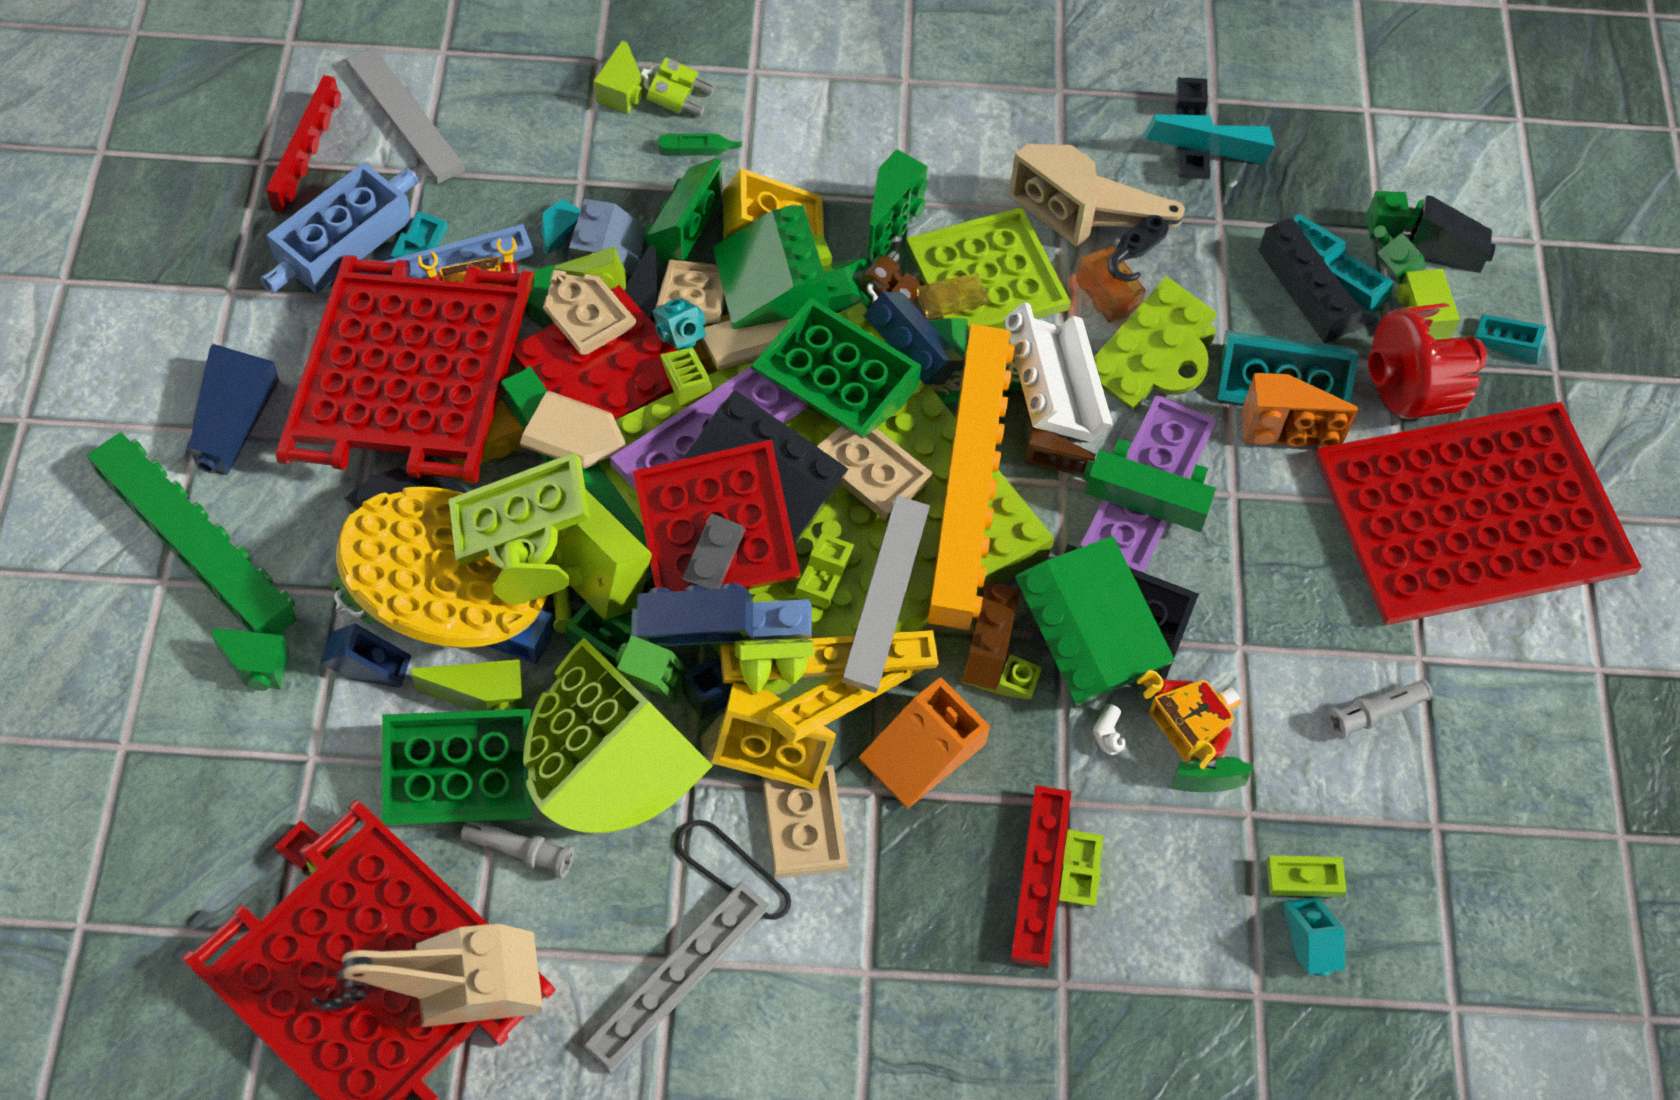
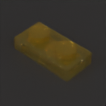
[917,272,989,319]

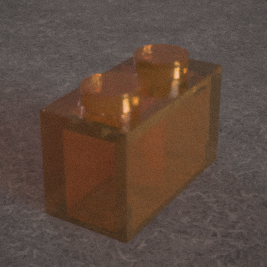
[1076,245,1146,323]

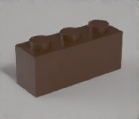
[962,581,1020,690]

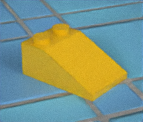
[723,168,824,239]
[711,682,836,790]

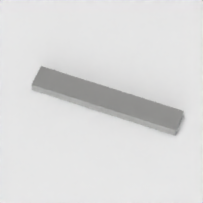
[346,47,465,184]
[841,495,930,693]
[582,881,769,1075]

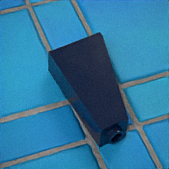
[189,343,280,475]

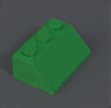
[645,158,723,262]

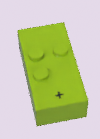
[547,489,652,620]

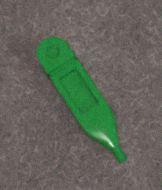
[658,133,742,156]

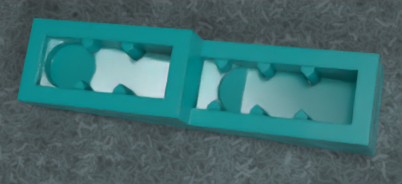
[1144,114,1275,164]
[1293,214,1393,313]

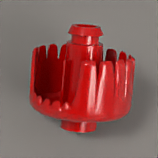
[1368,303,1487,419]

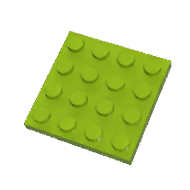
[905,207,1071,336]

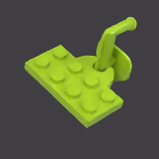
[449,453,590,633]

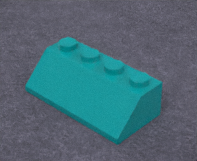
[1217,330,1359,404]

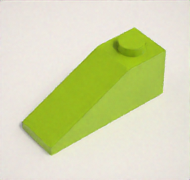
[411,659,525,711]

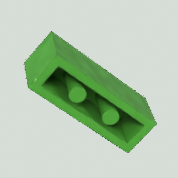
[616,635,688,703]

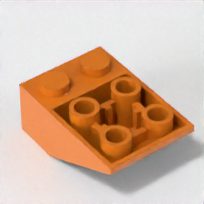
[1242,373,1358,447]
[859,677,990,809]

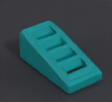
[1474,314,1546,364]

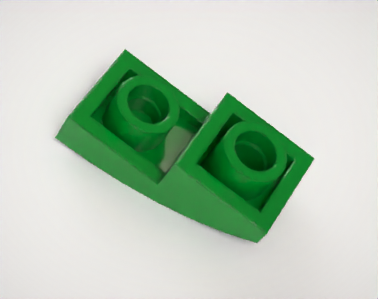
[1171,756,1253,792]

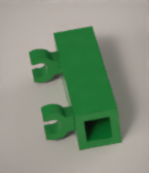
[1082,439,1216,532]

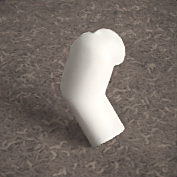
[1093,704,1125,755]

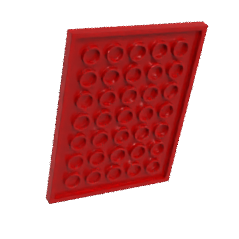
[1315,402,1642,626]

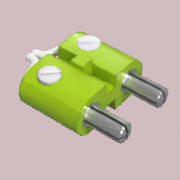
[641,57,715,117]

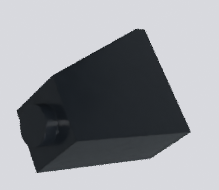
[1409,195,1496,273]

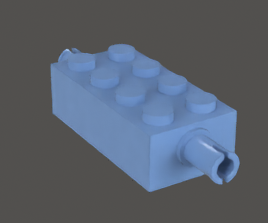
[260,162,419,294]

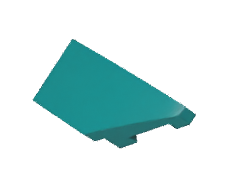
[540,199,581,255]
[390,211,449,259]

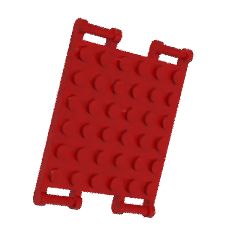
[276,255,535,483]
[181,799,556,1100]

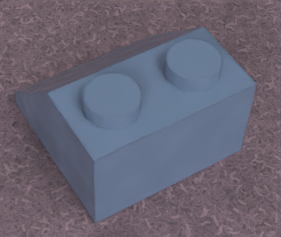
[569,199,647,281]

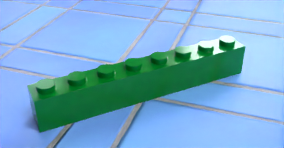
[87,431,297,635]

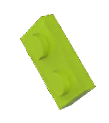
[1266,855,1347,897]

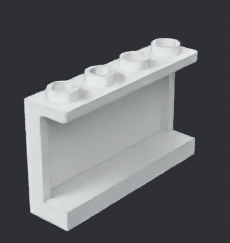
[1004,302,1113,442]

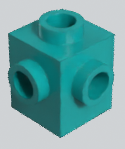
[652,298,706,349]

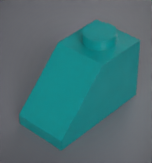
[1283,897,1345,976]

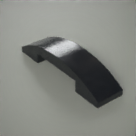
[1175,77,1210,180]

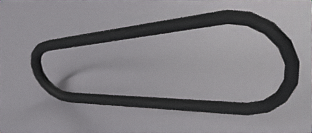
[676,820,791,920]

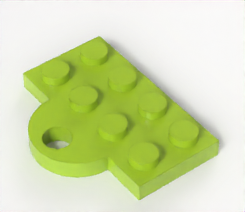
[1094,276,1217,412]

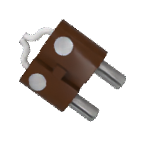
[859,251,922,303]

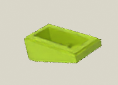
[661,347,712,406]

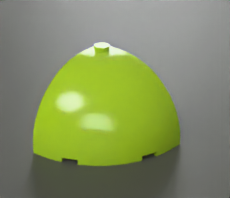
[523,637,713,833]

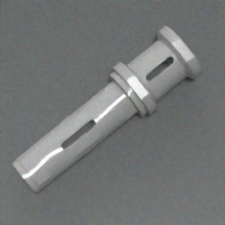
[1327,679,1433,739]
[461,822,574,879]

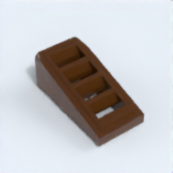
[1025,427,1096,476]

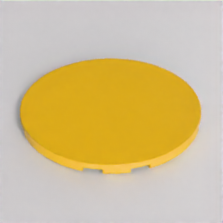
[336,487,548,647]

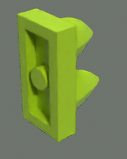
[734,638,814,694]

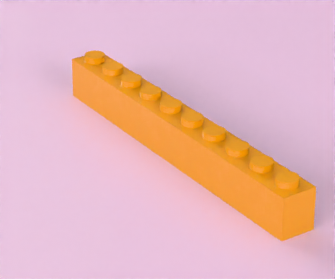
[927,324,1015,630]

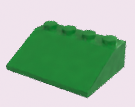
[713,205,829,329]
[751,298,921,439]
[1015,536,1175,707]
[382,709,533,826]

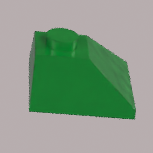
[822,257,879,313]

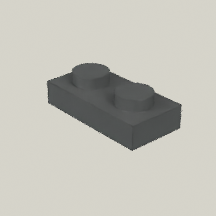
[682,514,746,590]

